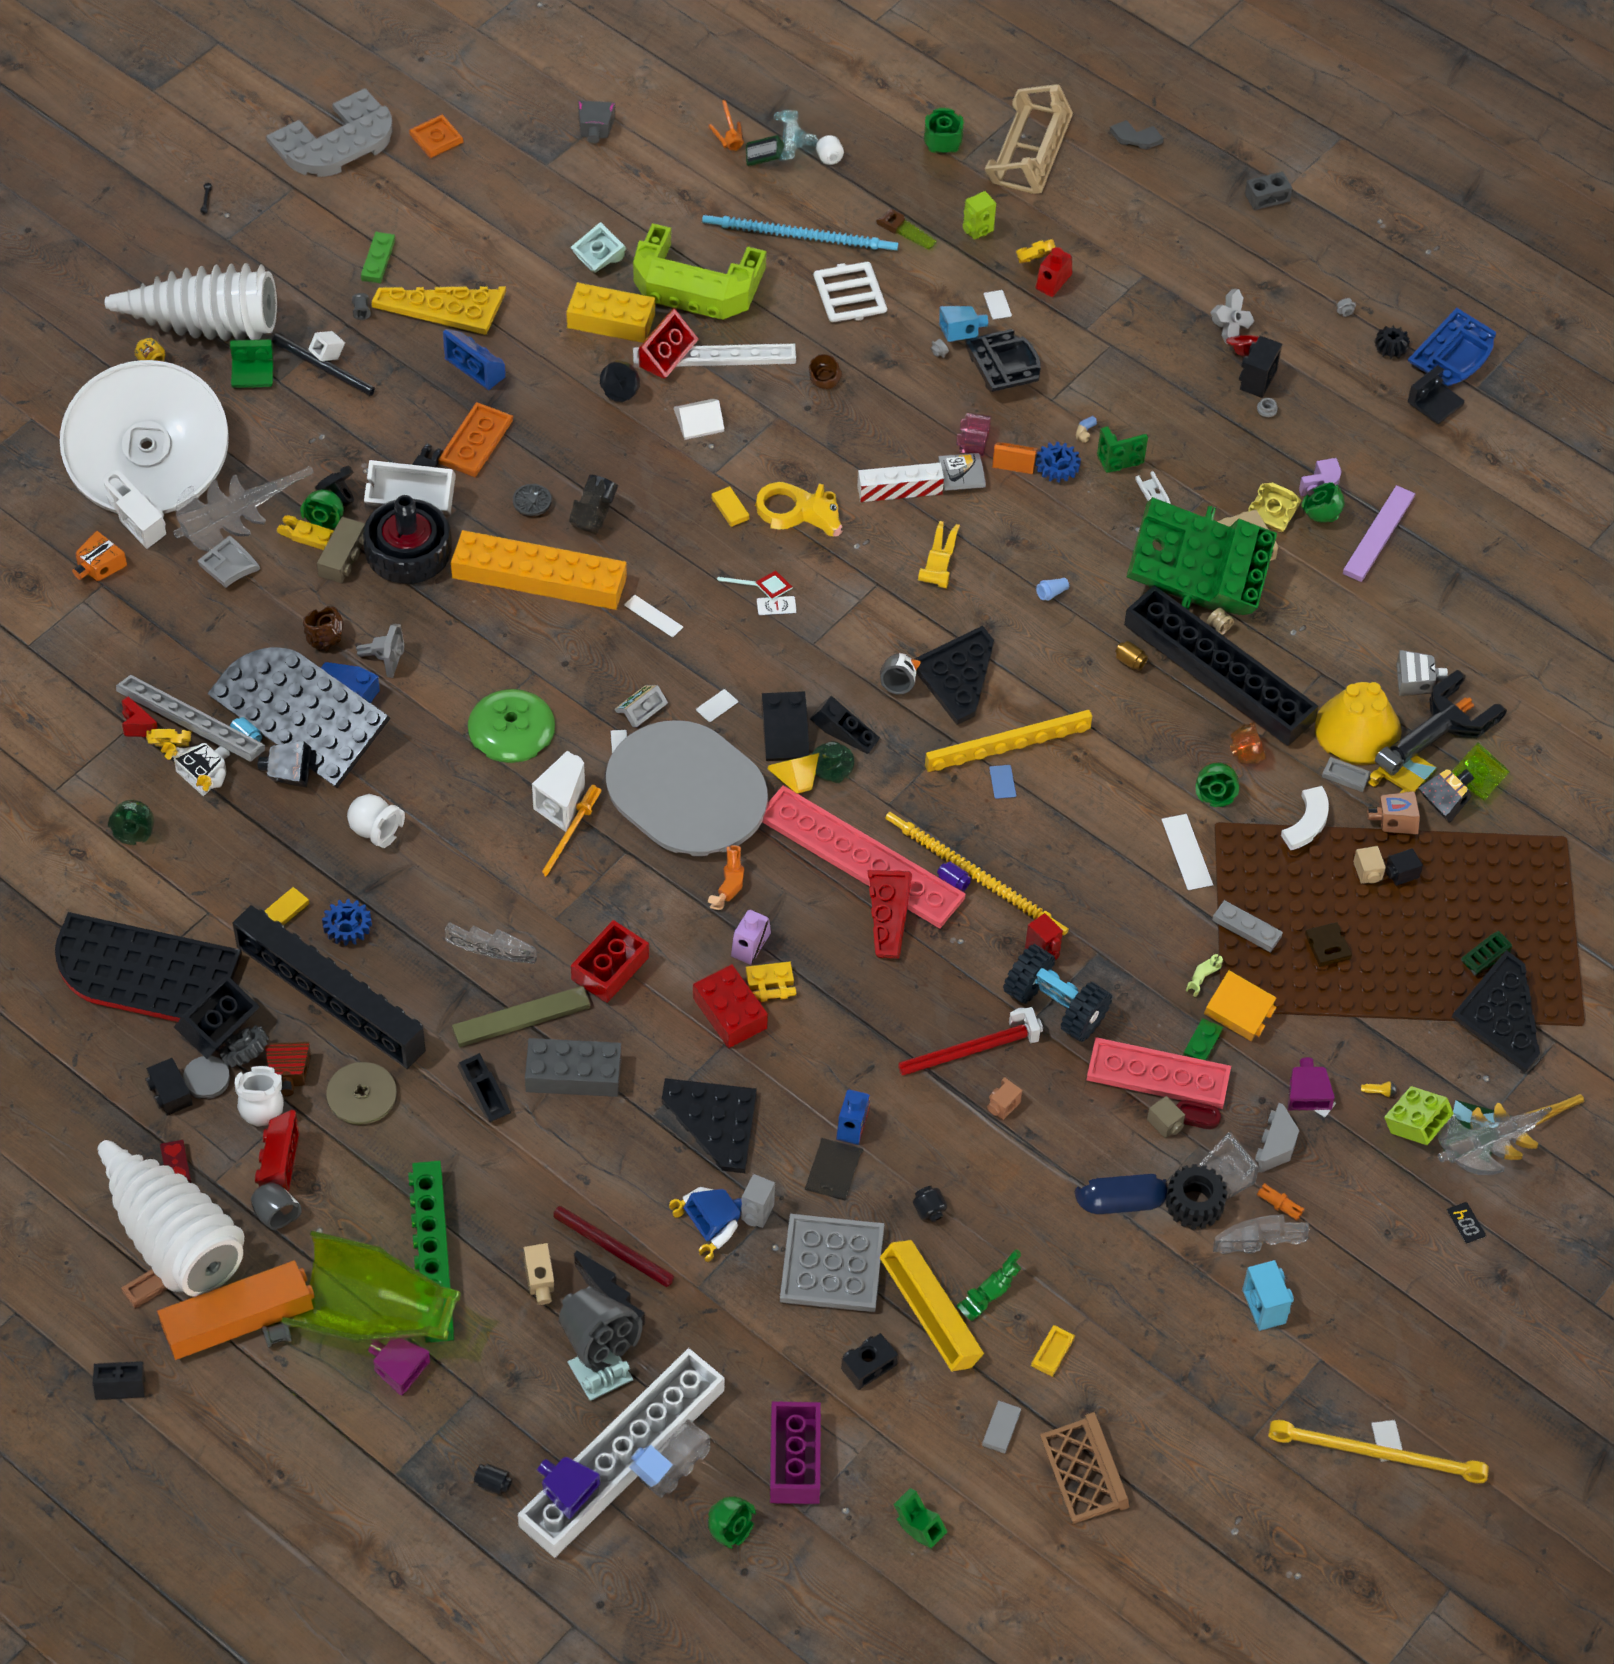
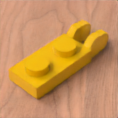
[277,515,334,550]

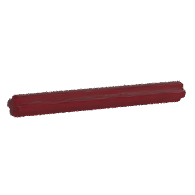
[553,1206,674,1287]

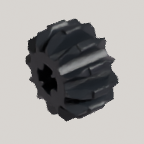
[1375,325,1410,359]

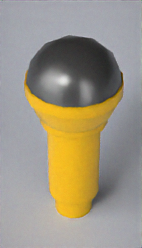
[1361,1081,1397,1098]

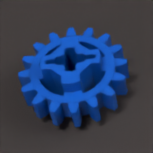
[1035,442,1081,482]
[322,899,372,946]

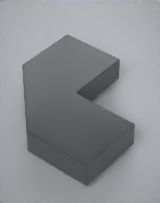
[1110,120,1164,150]

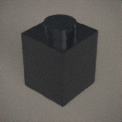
[1385,848,1423,886]

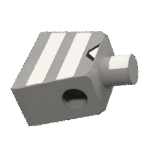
[1396,650,1448,696]

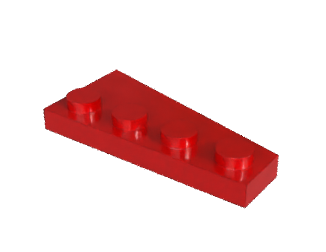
[867,870,912,959]

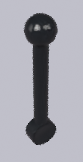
[200,183,212,214]

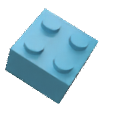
[1242,1260,1293,1331]

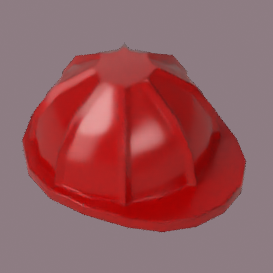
[1226,335,1259,357]

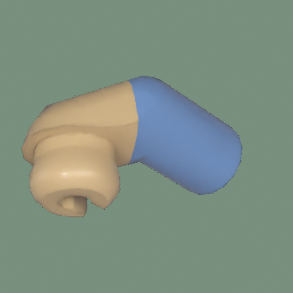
[1075,416,1097,443]

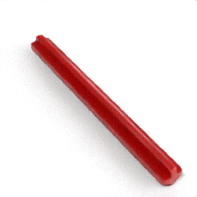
[898,1024,1028,1075]

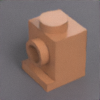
[987,1077,1023,1120]

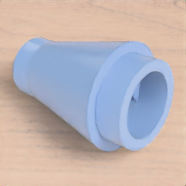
[1036,578,1069,601]

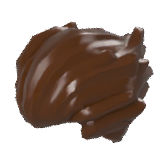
[303,606,344,651]

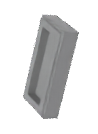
[1322,757,1371,792]
[982,1401,1021,1454]

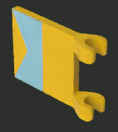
[1368,755,1437,793]

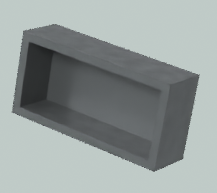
[525,1038,622,1097]

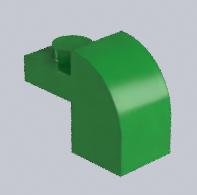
[893,1488,948,1548]

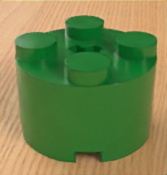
[924,108,964,153]

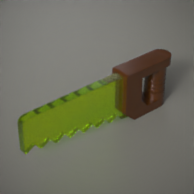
[876,209,937,249]

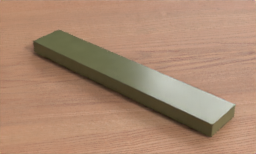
[452,986,590,1048]

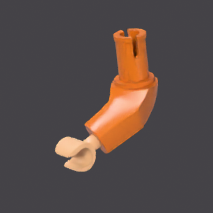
[708,845,745,910]

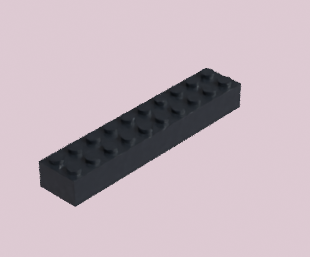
[1124,585,1319,746]
[232,905,426,1069]

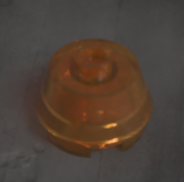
[1229,722,1267,764]

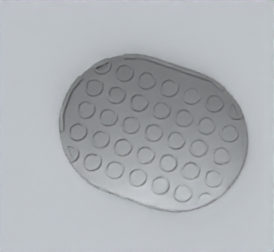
[606,720,768,856]

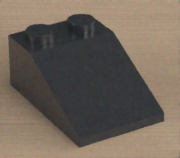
[761,691,809,761]

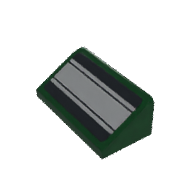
[746,135,785,166]

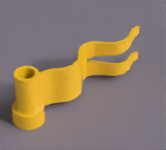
[918,521,960,589]

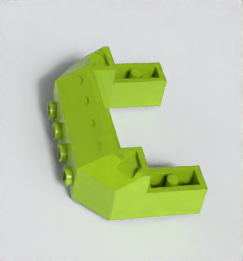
[633,223,766,320]

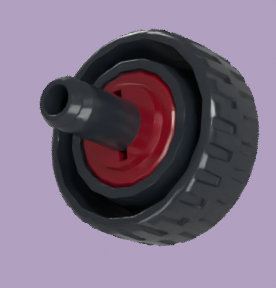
[363,495,452,584]

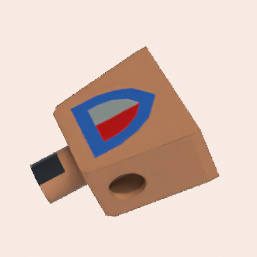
[1367,791,1420,834]

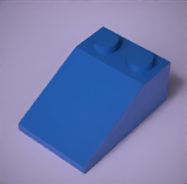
[321,662,380,703]

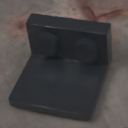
[1407,365,1465,424]

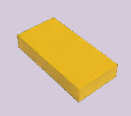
[711,486,749,527]
[265,887,309,926]
[1031,1325,1075,1377]

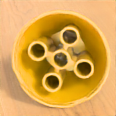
[1315,682,1402,766]

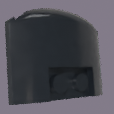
[965,329,1041,392]

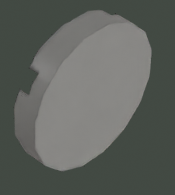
[183,1056,230,1099]

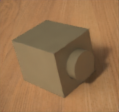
[1147,1096,1185,1139]

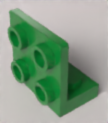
[230,340,274,388]
[1097,427,1148,473]

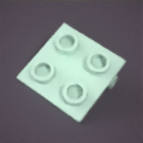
[568,1350,633,1401]

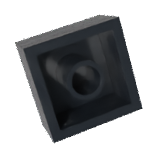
[1239,336,1282,398]

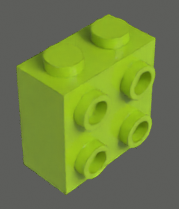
[1384,1086,1454,1145]

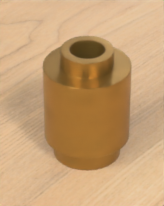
[1115,641,1148,671]

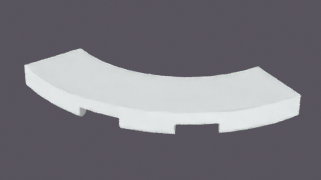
[1281,786,1329,850]

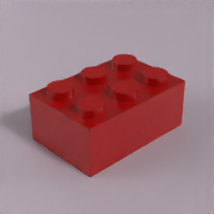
[571,920,649,1003]
[693,964,768,1048]

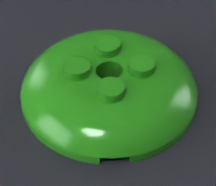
[468,689,555,763]

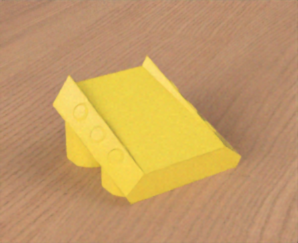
[1248,483,1302,532]

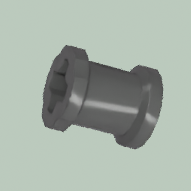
[352,293,371,320]
[262,1320,292,1348]

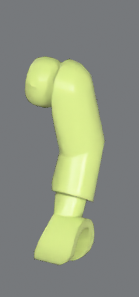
[1186,954,1223,997]

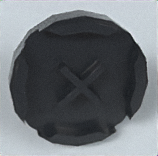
[600,361,640,402]
[315,466,354,507]

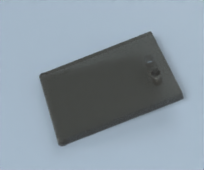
[805,1138,863,1201]

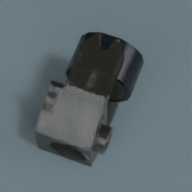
[569,474,618,534]

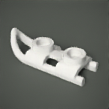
[1135,471,1171,504]

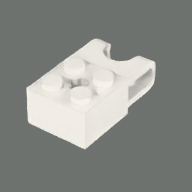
[103,470,166,549]

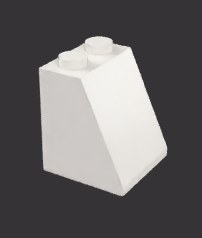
[532,751,585,832]

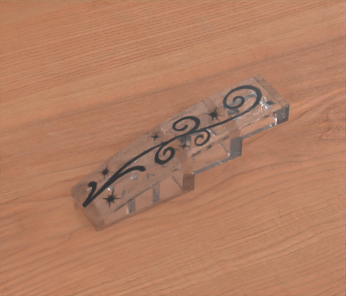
[444,922,537,964]

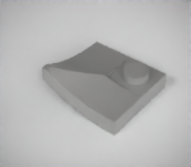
[197,536,260,588]

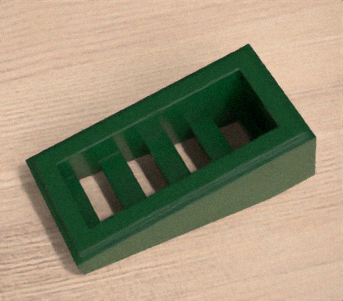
[1461,931,1512,976]

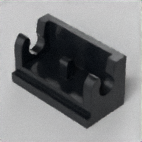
[92,1361,145,1400]

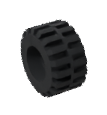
[1166,1164,1227,1229]

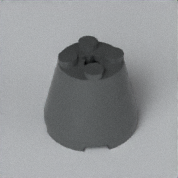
[559,1287,643,1372]

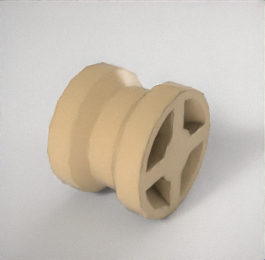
[1207,608,1234,634]

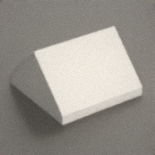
[674,399,724,440]

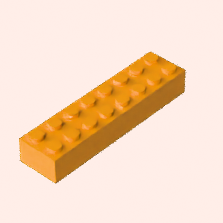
[451,530,627,610]

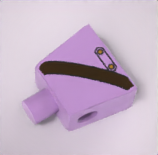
[731,910,771,965]

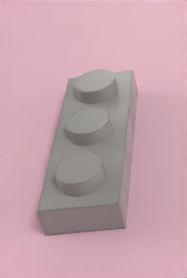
[1212,900,1283,952]

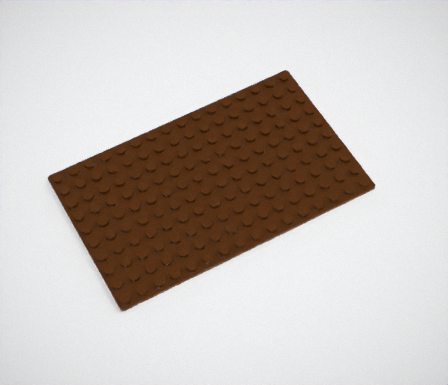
[1215,822,1585,1026]

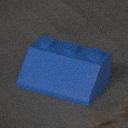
[443,329,506,391]

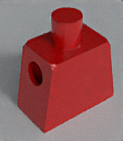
[1036,247,1072,298]

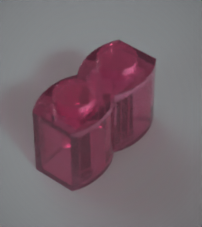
[956,413,991,456]

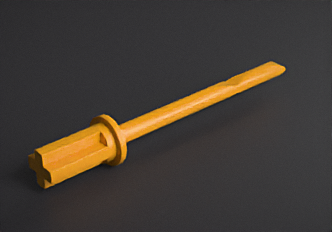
[542,785,602,877]

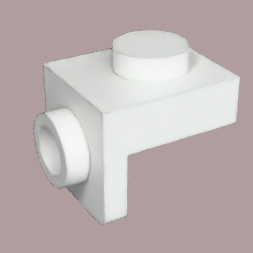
[1009,1007,1043,1043]

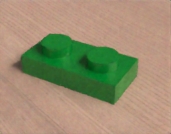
[1183,1018,1223,1061]

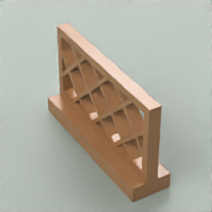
[1040,1412,1130,1524]

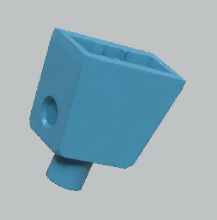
[939,306,988,342]

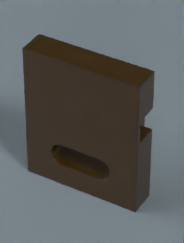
[1305,922,1352,967]

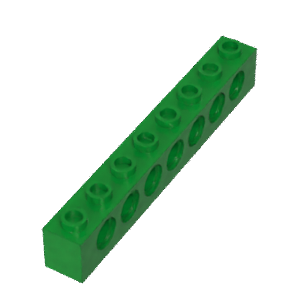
[408,1160,454,1343]

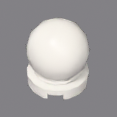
[347,794,405,848]
[235,1066,284,1127]

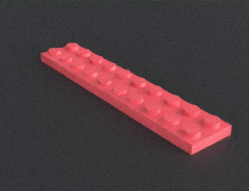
[762,785,966,929]

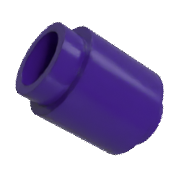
[937,861,971,892]

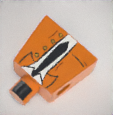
[72,531,127,581]

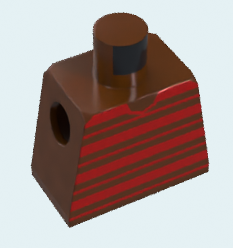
[265,1042,311,1096]

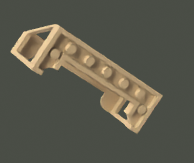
[985,84,1073,194]

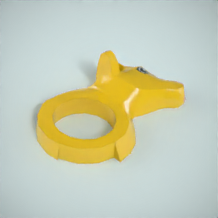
[755,482,843,537]

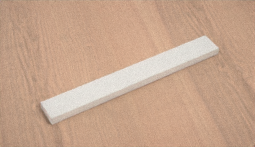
[633,344,796,368]

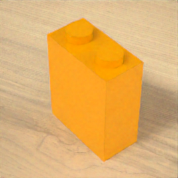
[1204,971,1277,1041]

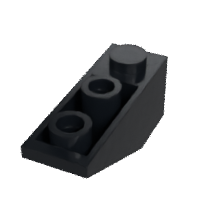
[810,696,880,754]

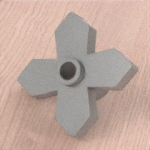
[1211,289,1254,344]

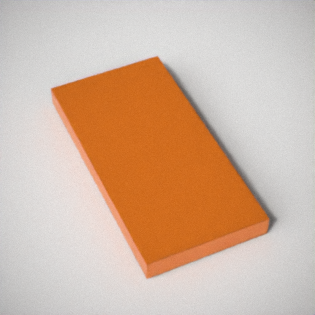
[438,402,513,478]

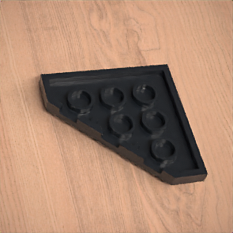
[914,626,994,725]
[1452,950,1540,1073]
[662,1078,757,1174]

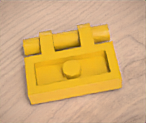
[746,961,796,1002]

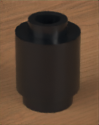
[474,1464,512,1495]

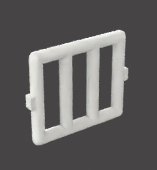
[813,262,887,322]

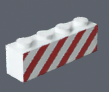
[857,463,944,502]

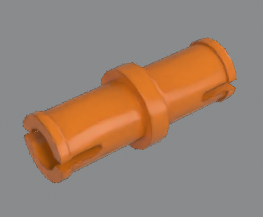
[1257,1183,1305,1221]

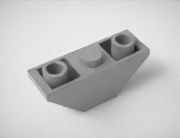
[1255,1103,1299,1173]

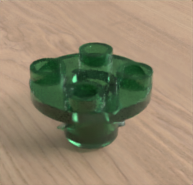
[812,741,854,783]

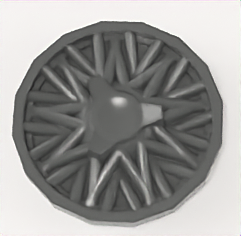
[513,484,551,516]

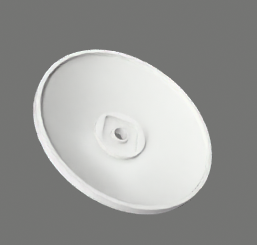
[60,360,229,514]

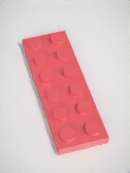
[1086,1037,1231,1109]

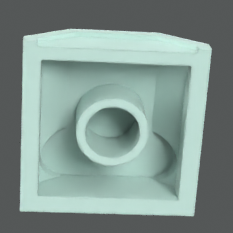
[570,222,626,273]

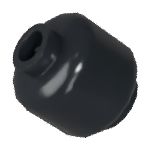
[913,1185,947,1222]

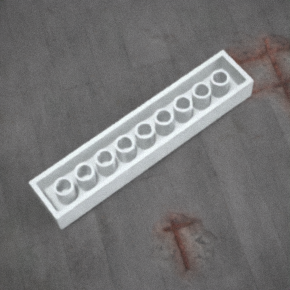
[518,1348,725,1558]

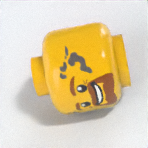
[135,338,165,362]

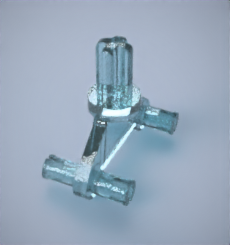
[774,109,818,161]

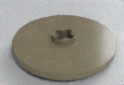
[326,1062,397,1125]

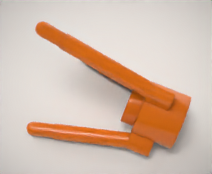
[709,100,744,150]

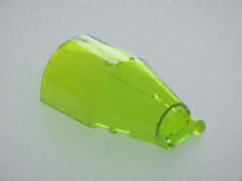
[281,1231,461,1343]

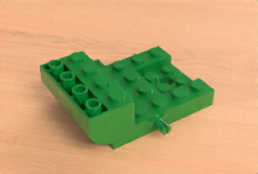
[1126,497,1277,615]

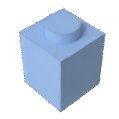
[629,1445,673,1487]

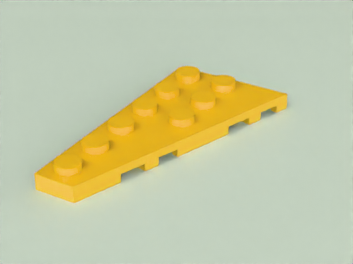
[371,286,506,335]

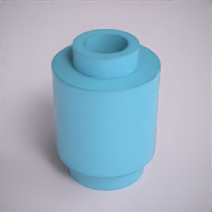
[230,717,262,742]

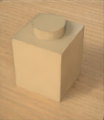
[1353,846,1386,884]

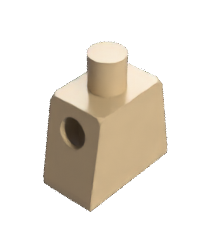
[524,1243,554,1305]

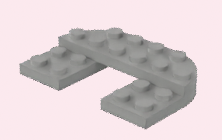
[266,88,393,177]

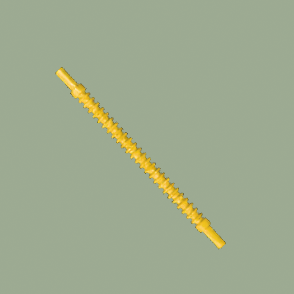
[885,812,1069,936]

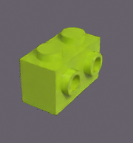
[963,191,996,240]

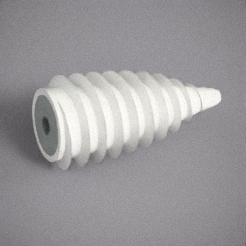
[105,263,277,341]
[97,1140,244,1297]

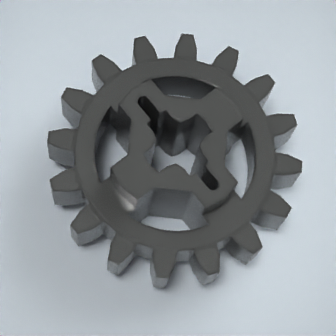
[219,1025,269,1067]

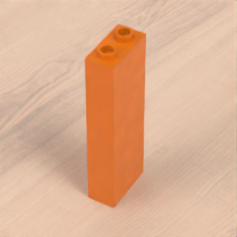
[157,1260,315,1360]

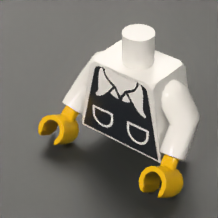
[161,742,230,796]

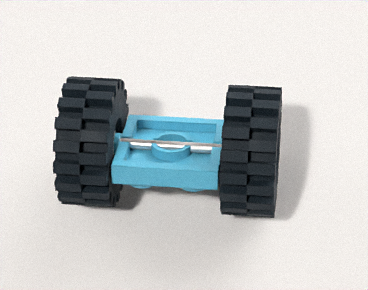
[1003,944,1113,1042]

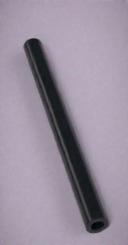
[272,334,375,396]

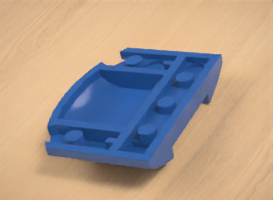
[1408,308,1496,386]

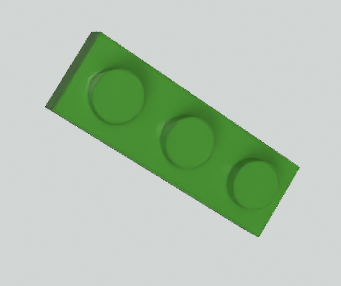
[361,232,395,284]

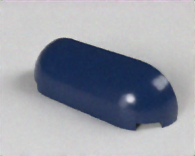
[1074,1174,1168,1214]

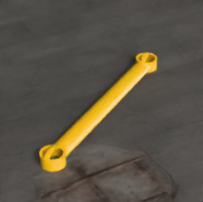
[1268,1420,1489,1483]

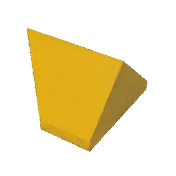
[767,753,819,794]

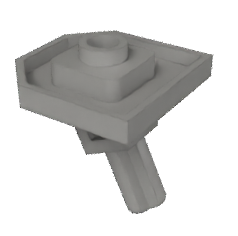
[356,624,404,678]

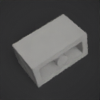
[741,1174,775,1228]

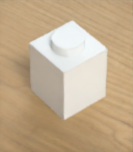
[308,331,345,361]

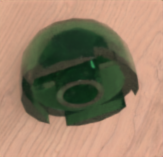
[108,800,154,845]

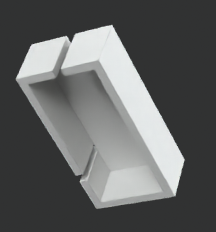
[364,460,456,515]

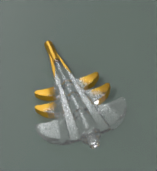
[1438,1094,1584,1175]

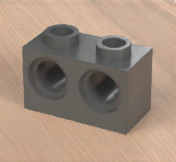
[1245,171,1292,210]

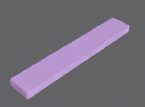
[1343,485,1415,582]

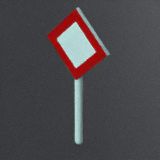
[717,571,793,600]

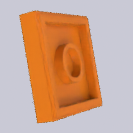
[409,114,463,158]

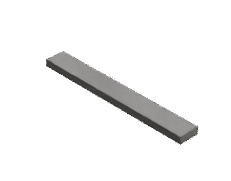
[116,675,265,762]

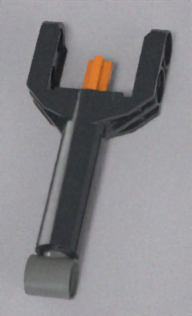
[1375,670,1507,776]

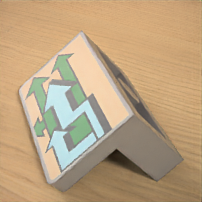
[615,685,668,727]

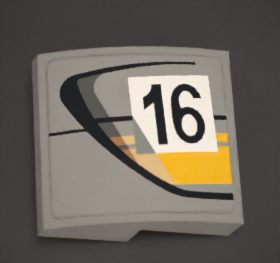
[938,453,986,490]

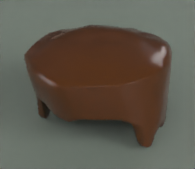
[809,354,842,389]

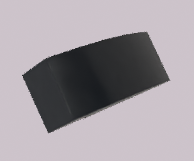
[457,1053,511,1123]

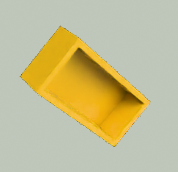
[566,283,655,343]

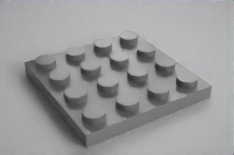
[780,1214,884,1312]

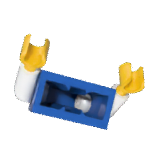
[669,1187,742,1262]

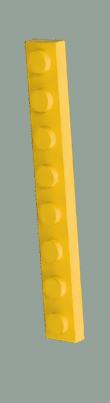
[925,710,1092,772]

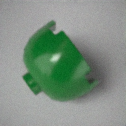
[1301,482,1344,523]
[300,489,344,529]
[1195,762,1239,807]
[708,1496,756,1549]

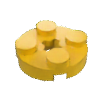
[1016,239,1056,263]
[146,729,191,747]

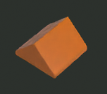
[992,442,1038,474]

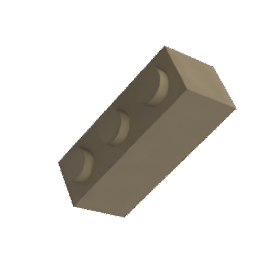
[317,517,365,583]

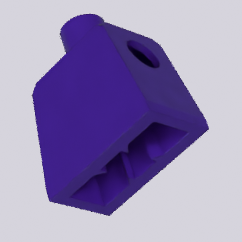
[538,1457,600,1519]

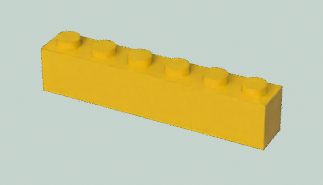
[879,1240,984,1372]

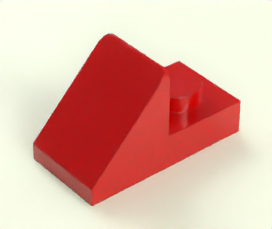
[121,696,158,737]

